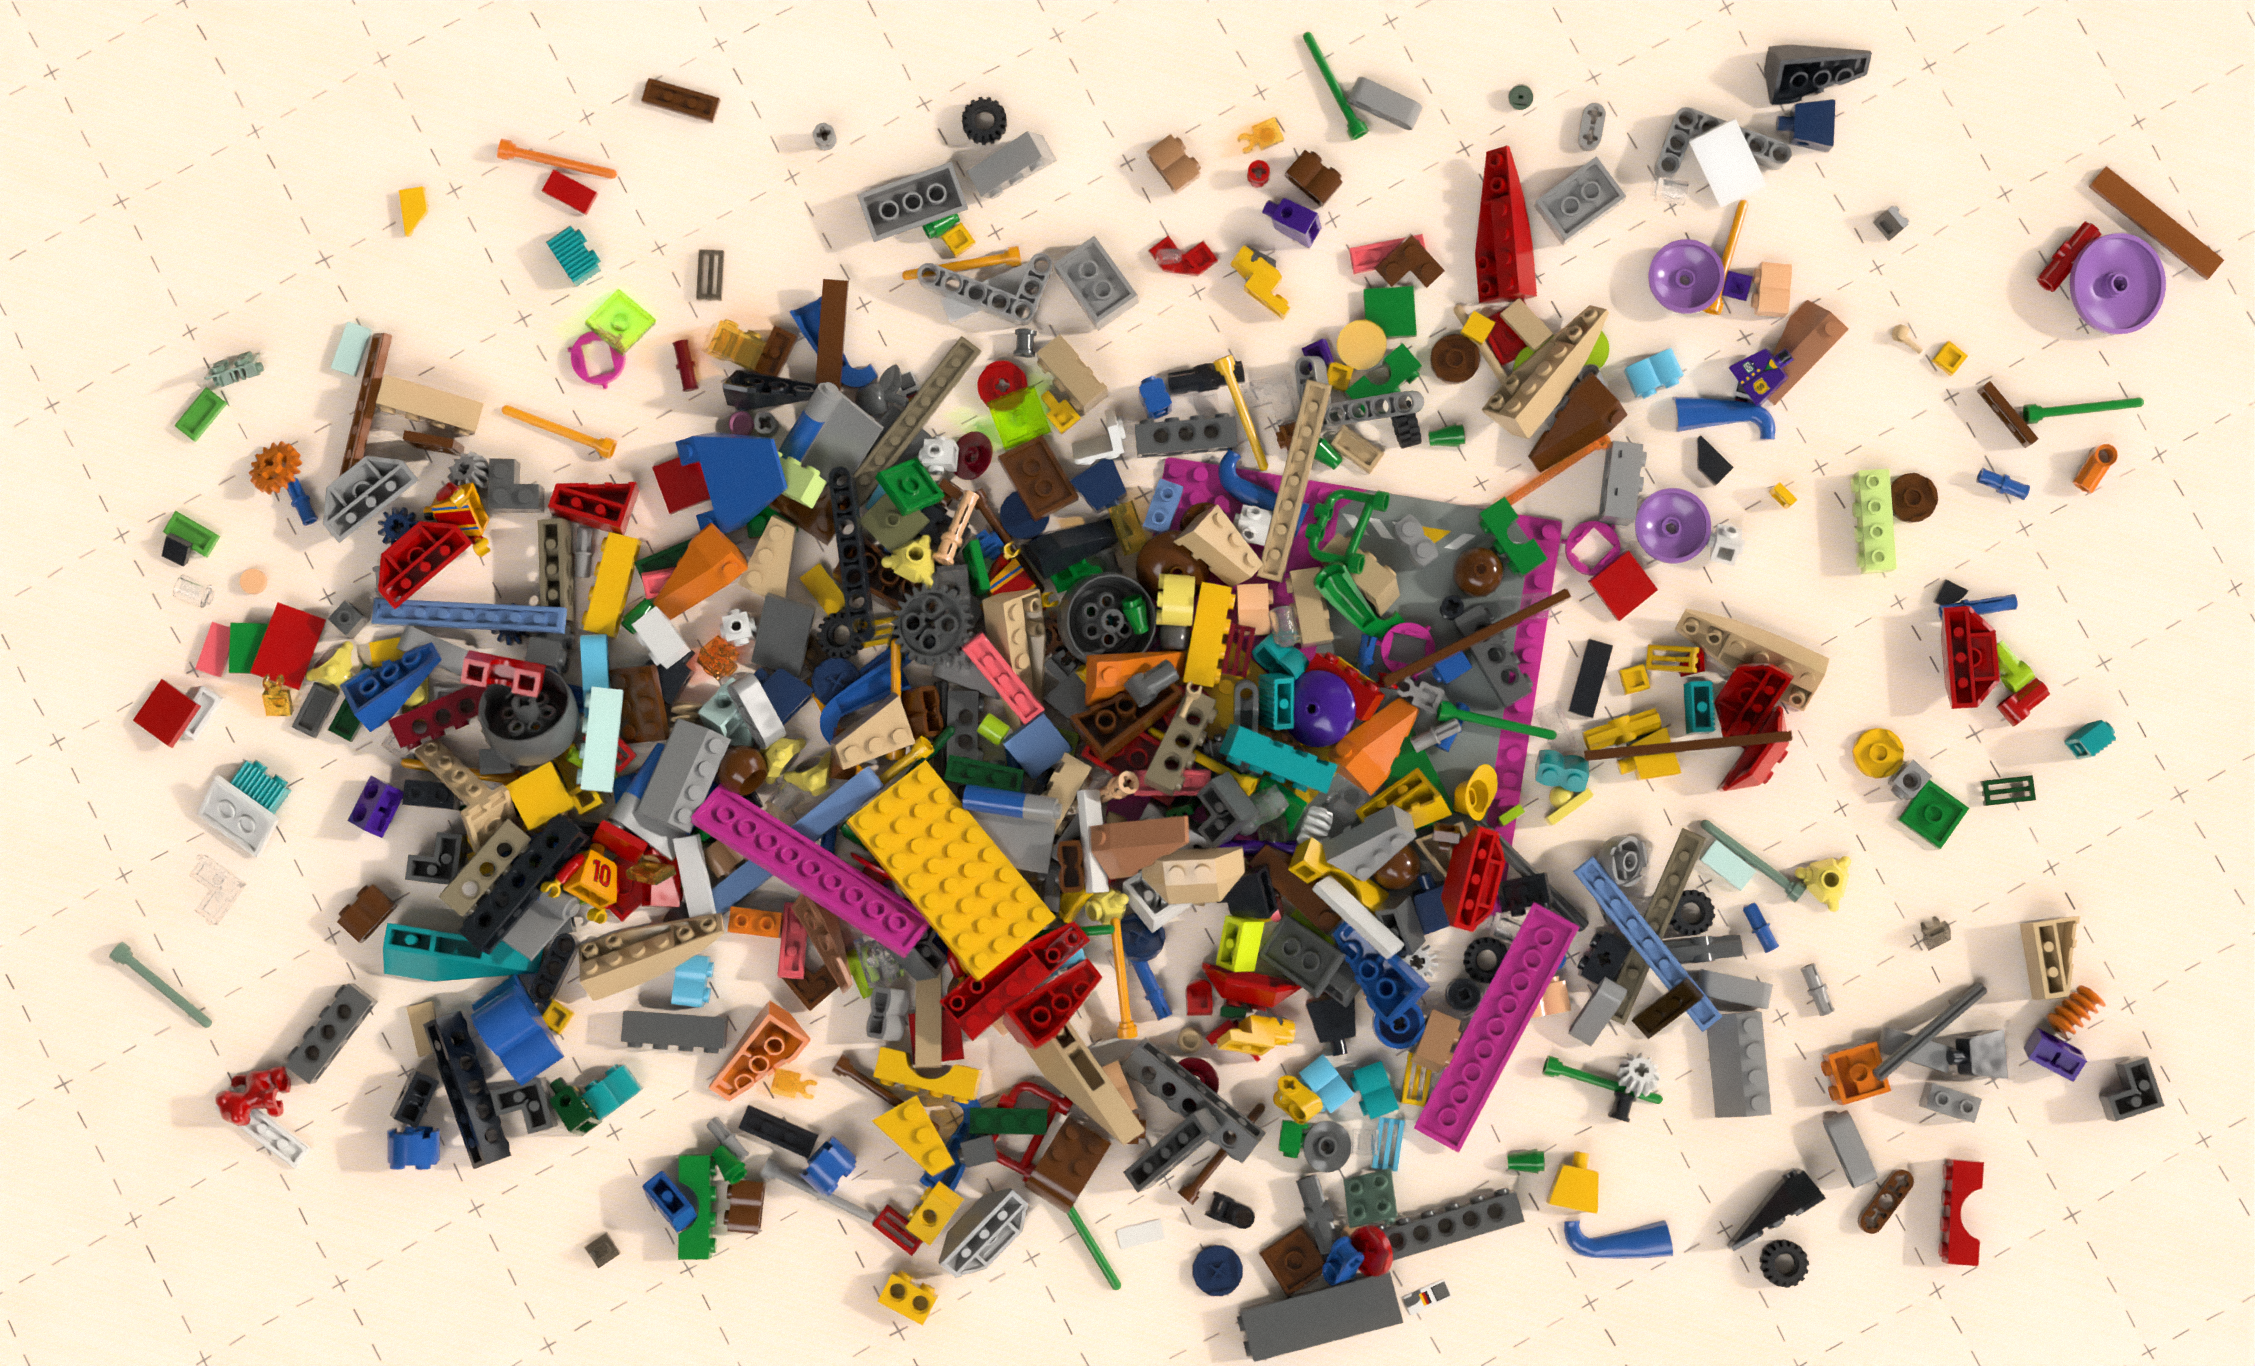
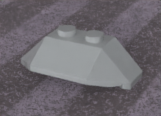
[322,455,419,543]
[938,1188,1028,1278]

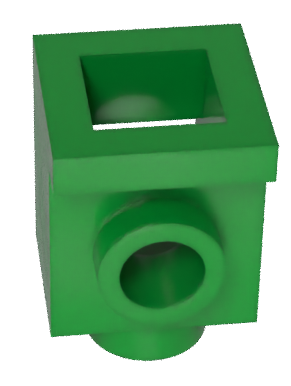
[1278,1119,1308,1158]

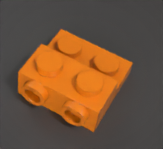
[1821,1041,1891,1105]

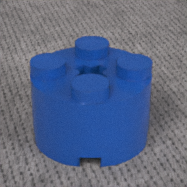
[1372,1003,1425,1049]
[387,1126,440,1170]
[799,1136,857,1197]

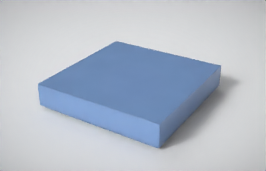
[1002,711,1073,780]

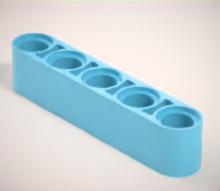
[580,634,611,734]

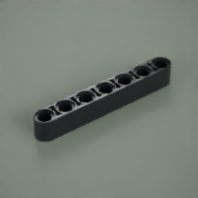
[828,466,876,641]

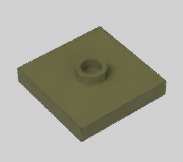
[861,493,930,554]

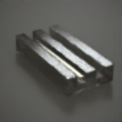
[696,249,725,301]

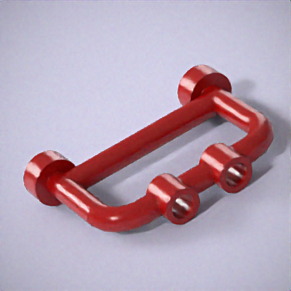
[988,1081,1073,1183]

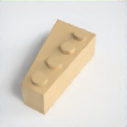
[376,374,484,437]
[1041,752,1093,849]

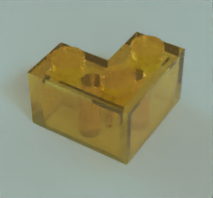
[701,319,766,371]

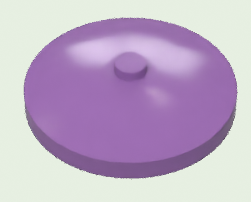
[2069,233,2166,335]

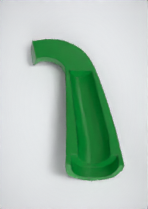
[1313,562,1406,638]

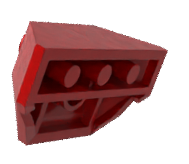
[378,521,473,609]
[1941,606,2000,709]
[1714,664,1794,749]
[1716,706,1789,792]
[1441,826,1505,932]
[1201,962,1302,1012]

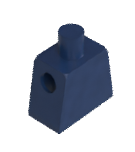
[1776,99,1836,152]
[1070,458,1127,520]
[753,667,814,726]
[1412,871,1450,935]

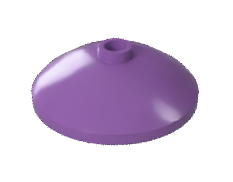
[1648,239,1725,314]
[1635,488,1711,564]

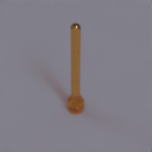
[1506,434,1612,505]

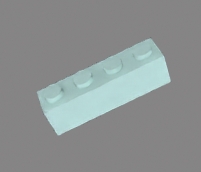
[576,687,624,793]

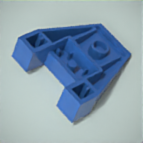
[675,432,788,534]

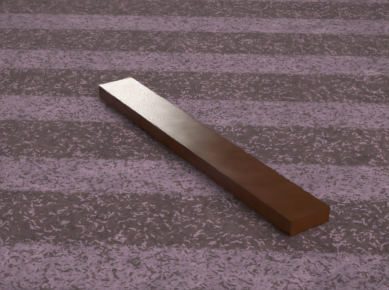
[1382,588,1571,689]
[1584,731,1793,761]

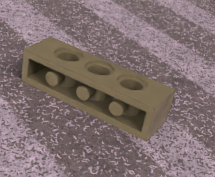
[537,518,575,622]
[1144,688,1218,796]
[439,818,531,917]

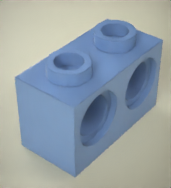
[1143,478,1184,534]

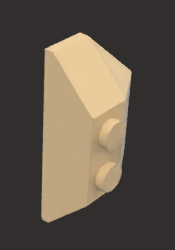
[1142,847,1245,904]

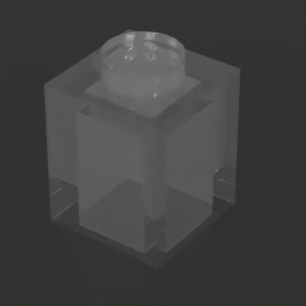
[1249,784,1289,827]

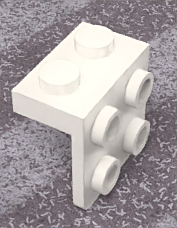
[1071,408,1126,465]

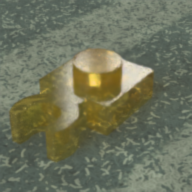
[1237,117,1284,154]
[262,675,294,716]
[770,1068,818,1099]

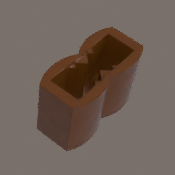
[1284,150,1343,208]
[901,685,943,740]
[1057,840,1085,893]
[337,884,398,943]
[723,1179,766,1234]

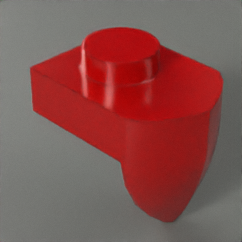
[1185,978,1213,1016]

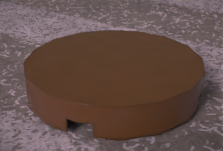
[1430,334,1480,385]
[1891,473,1939,524]

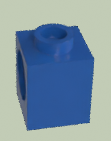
[1430,652,1472,686]

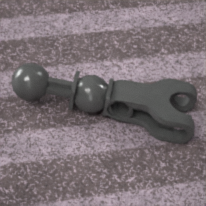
[1229,679,1261,836]

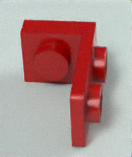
[1205,1019,1261,1062]

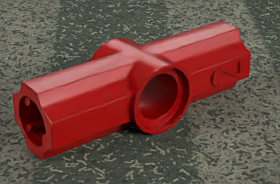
[2036,221,2102,293]

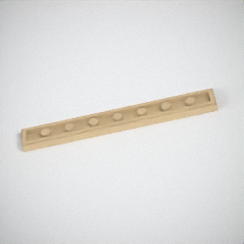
[1257,379,1332,583]

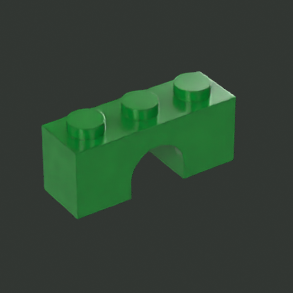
[1344,343,1422,416]
[1478,496,1548,579]

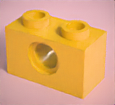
[905,1181,964,1246]

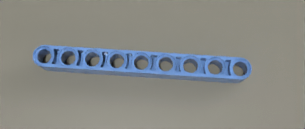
[711,766,885,916]

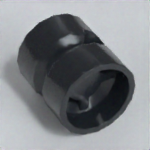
[1444,978,1481,1012]

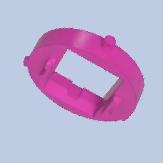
[567,330,626,389]
[1561,521,1620,576]
[1376,622,1435,681]

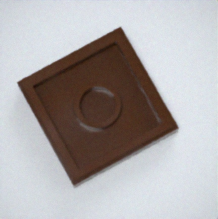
[403,430,465,456]
[1259,1225,1326,1297]

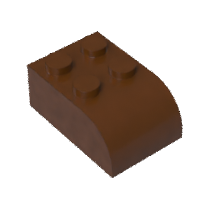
[1024,1116,1112,1214]

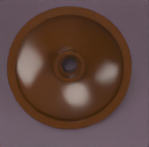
[1136,530,1211,601]

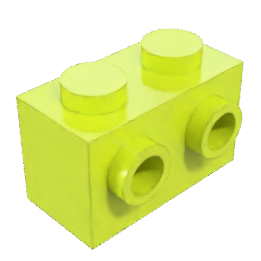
[1216,915,1264,972]

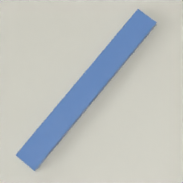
[371,598,567,634]
[1573,855,1723,1032]

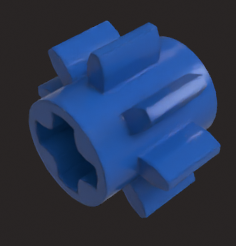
[975,529,1004,561]

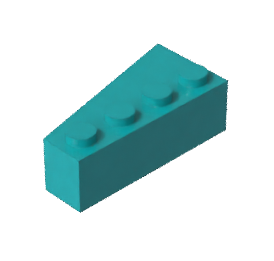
[1219,724,1338,794]

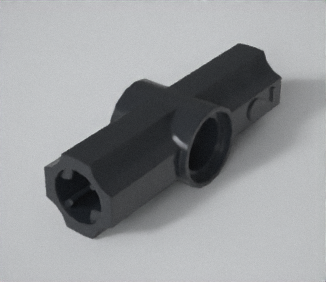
[1167,360,1245,395]

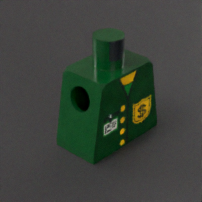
[549,1077,603,1137]

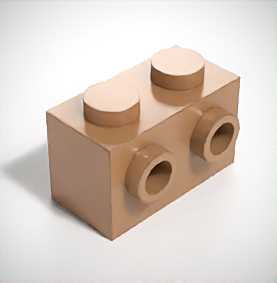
[1410,1009,1462,1073]

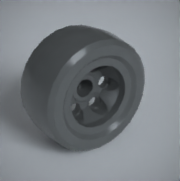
[1057,572,1156,664]
[479,668,580,766]

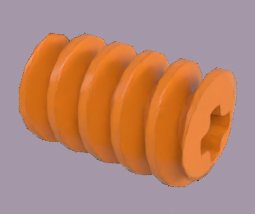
[2047,985,2106,1041]

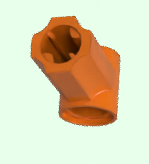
[2072,444,2118,494]

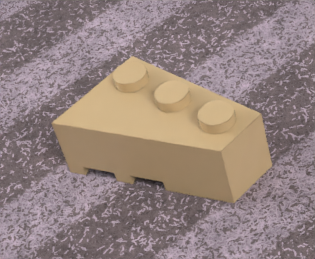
[1036,334,1108,415]
[1174,504,1263,587]
[738,514,797,598]
[1320,533,1400,617]
[1285,567,1334,649]
[830,691,915,770]
[2020,916,2080,1000]

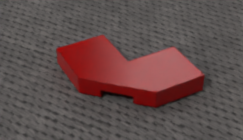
[1148,235,1218,276]

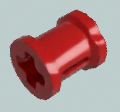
[1247,160,1270,188]

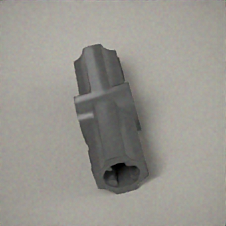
[1663,934,1743,963]
[1296,1174,1339,1255]

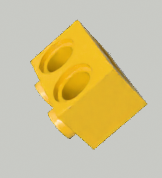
[877,1270,939,1326]

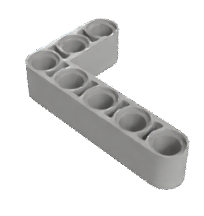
[1654,107,1792,181]
[917,253,1052,326]
[1295,356,1424,428]

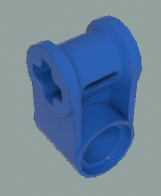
[1322,1236,1364,1285]

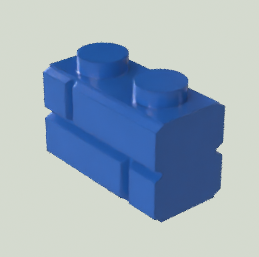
[1139,376,1172,420]
[642,1170,697,1233]

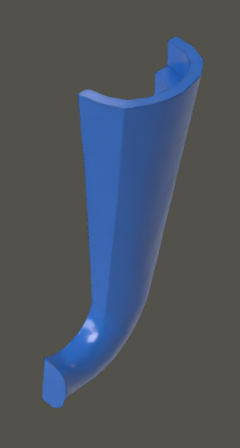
[789,297,879,387]
[1673,397,1776,440]
[1218,449,1310,537]
[820,659,911,745]
[919,1096,981,1191]
[1564,1220,1674,1259]

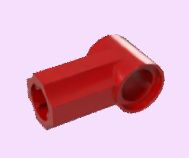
[1996,677,2050,727]

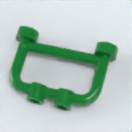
[1305,489,1390,575]

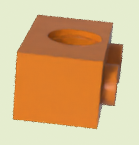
[727,906,784,938]

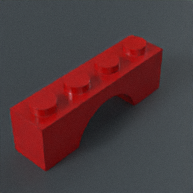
[1938,1158,1984,1266]

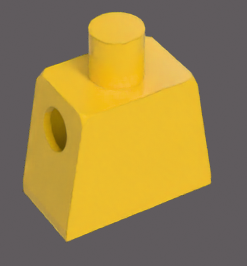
[1616,727,1682,781]
[1546,1151,1599,1214]

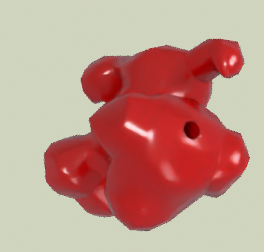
[215,1066,291,1126]

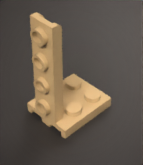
[414,739,520,854]

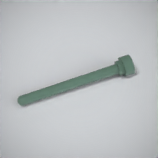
[1700,819,1807,903]
[109,942,212,1028]

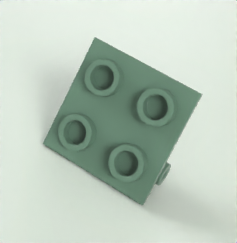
[204,351,265,387]
[1343,1168,1398,1228]

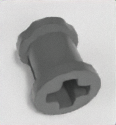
[1013,328,1037,358]

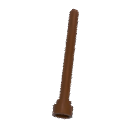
[974,488,1045,593]
[832,1054,940,1132]
[1177,1103,1266,1205]

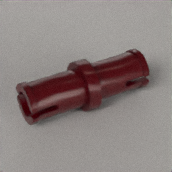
[672,339,699,392]

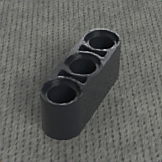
[530,933,580,1003]

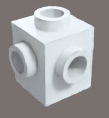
[919,436,959,474]
[1233,504,1273,546]
[1707,524,1746,567]
[719,609,757,647]

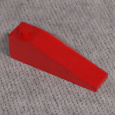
[1002,958,1103,1050]

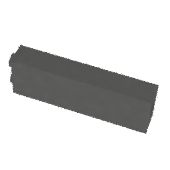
[1237,1270,1404,1362]

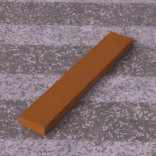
[2089,166,2224,281]
[339,333,392,477]

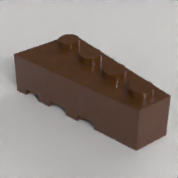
[833,535,934,625]
[1069,683,1182,763]

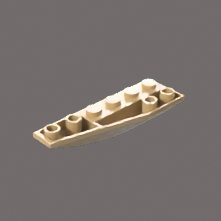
[1481,305,1609,439]
[982,589,1046,732]
[1675,608,1830,712]
[579,913,724,1001]
[1023,1021,1145,1145]

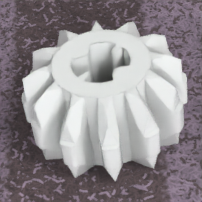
[1297,806,1333,845]
[1399,945,1438,981]
[1616,1052,1661,1097]

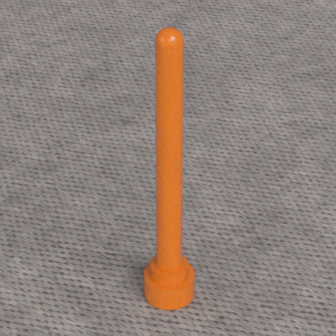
[497,139,617,179]

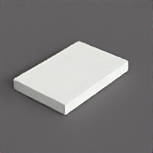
[1689,117,1767,208]
[196,775,280,858]

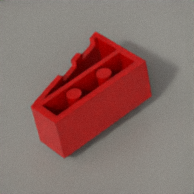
[548,482,640,535]

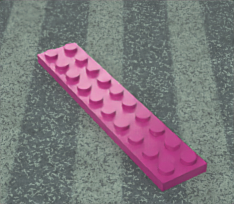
[691,783,930,959]
[1414,902,1580,1153]

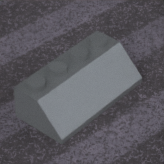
[857,161,969,243]
[635,718,731,833]
[1707,1011,1772,1118]

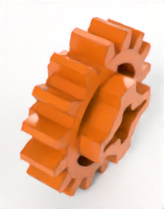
[249,441,302,495]

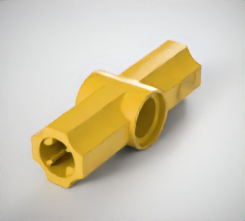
[1582,708,1662,750]

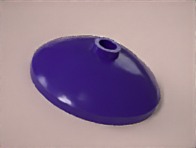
[1287,671,1356,747]

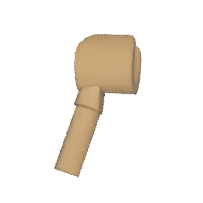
[1892,324,1923,354]
[1178,681,1202,718]

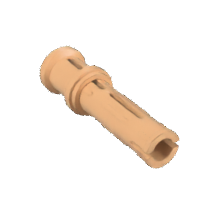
[932,490,979,566]
[1098,771,1139,804]

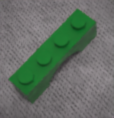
[678,1154,717,1260]

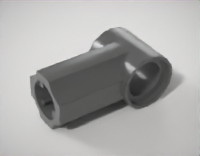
[1124,659,1179,707]
[1037,865,1061,915]

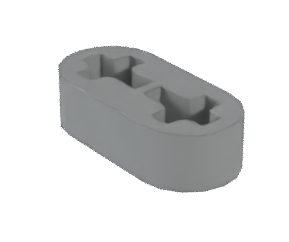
[1578,103,1606,151]

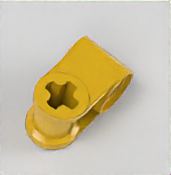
[1273,1075,1323,1124]

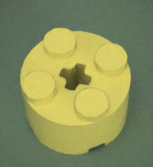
[1156,573,1195,627]

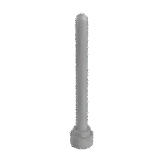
[760,1157,876,1223]

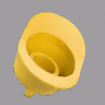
[1453,764,1498,821]

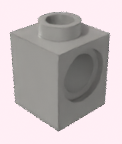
[1888,759,1932,800]

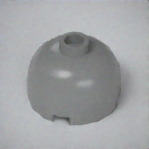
[1598,835,1648,887]

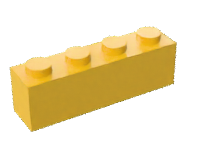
[581,532,642,639]
[1183,582,1236,690]

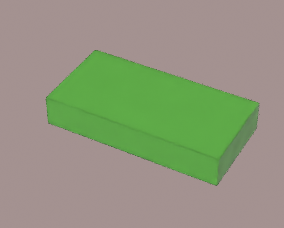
[174,387,228,442]
[163,510,221,558]

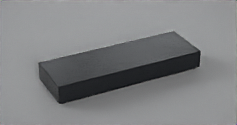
[1568,639,1613,719]
[738,1105,819,1159]

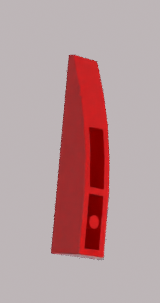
[1475,145,1537,304]
[939,921,1091,1041]

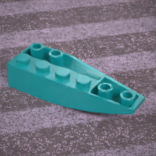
[383,923,544,982]

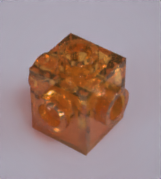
[696,635,740,681]

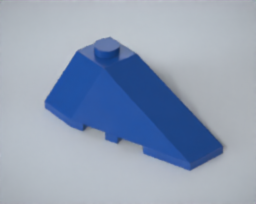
[340,642,442,733]
[1333,920,1431,1025]

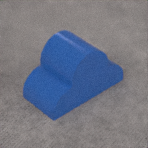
[470,974,565,1086]

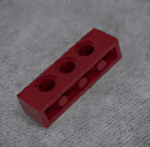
[388,685,487,751]

